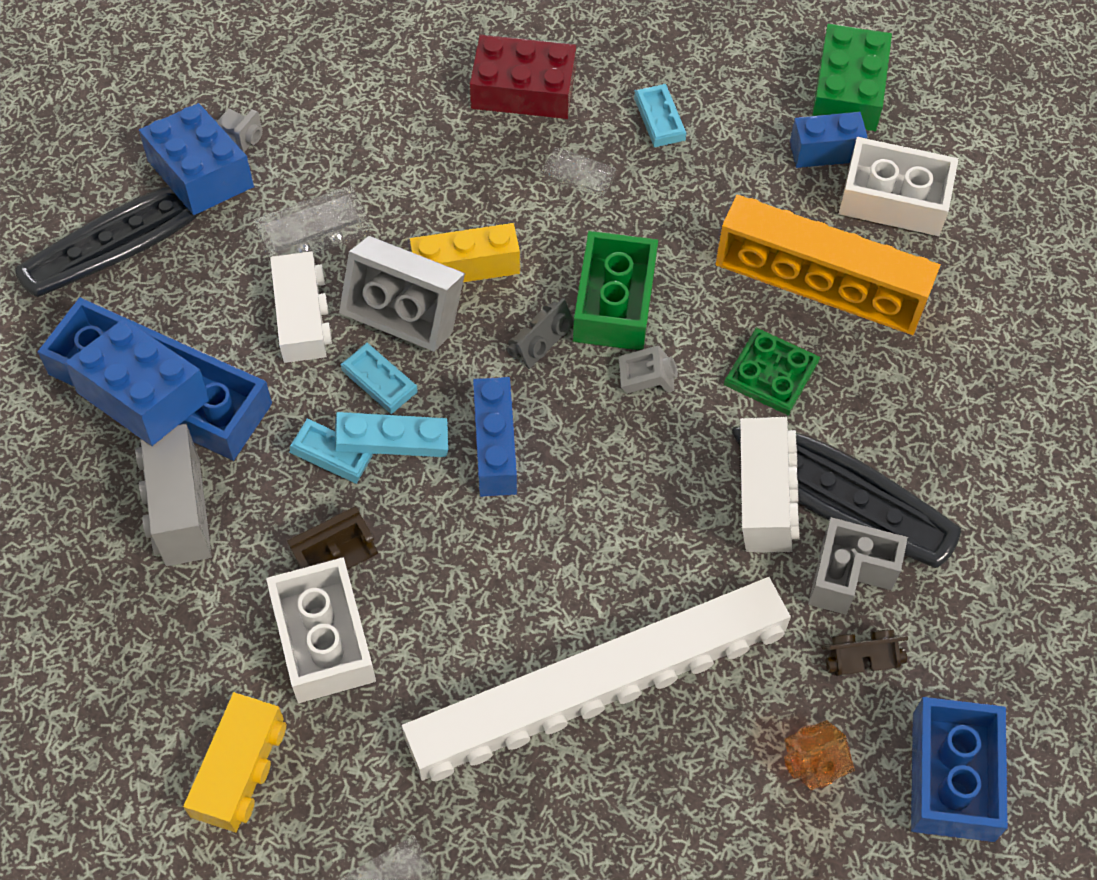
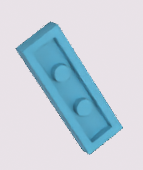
[335,412,448,457]

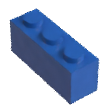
[473,377,517,497]

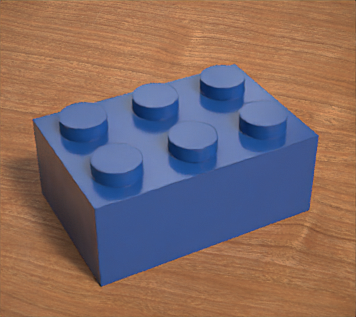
[139,103,254,215]
[65,319,209,446]
[911,697,1008,842]

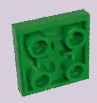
[724,327,821,416]

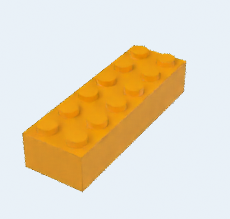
[715,194,941,336]

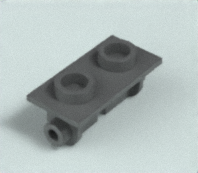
[506,298,574,369]

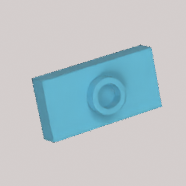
[634,84,686,147]
[341,343,418,414]
[289,418,373,484]

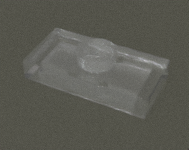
[542,147,617,199]

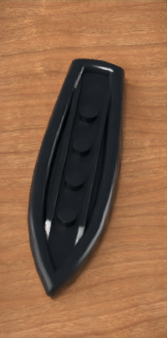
[15,186,205,297]
[732,426,961,568]

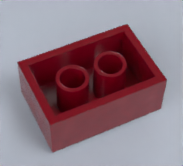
[470,35,577,119]

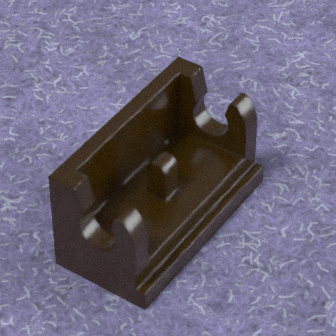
[287,506,378,570]

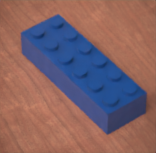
[38,297,272,461]

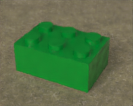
[812,23,892,132]
[573,231,658,350]

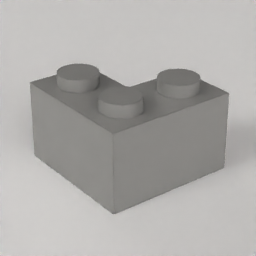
[808,517,908,615]

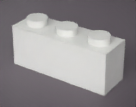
[270,251,332,363]

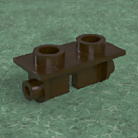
[821,629,908,676]

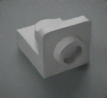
[217,108,263,152]
[619,345,678,394]

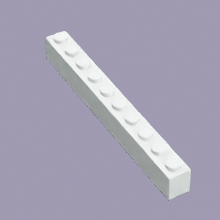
[402,577,791,781]

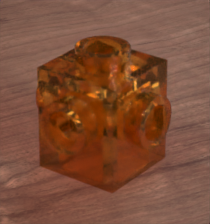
[784,720,855,790]

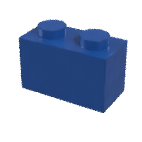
[790,112,868,168]

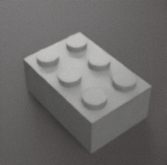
[339,236,465,352]
[135,424,212,566]

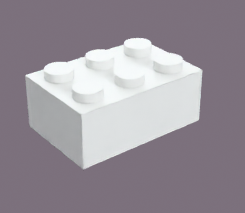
[838,137,959,236]
[740,417,799,552]
[266,557,376,703]

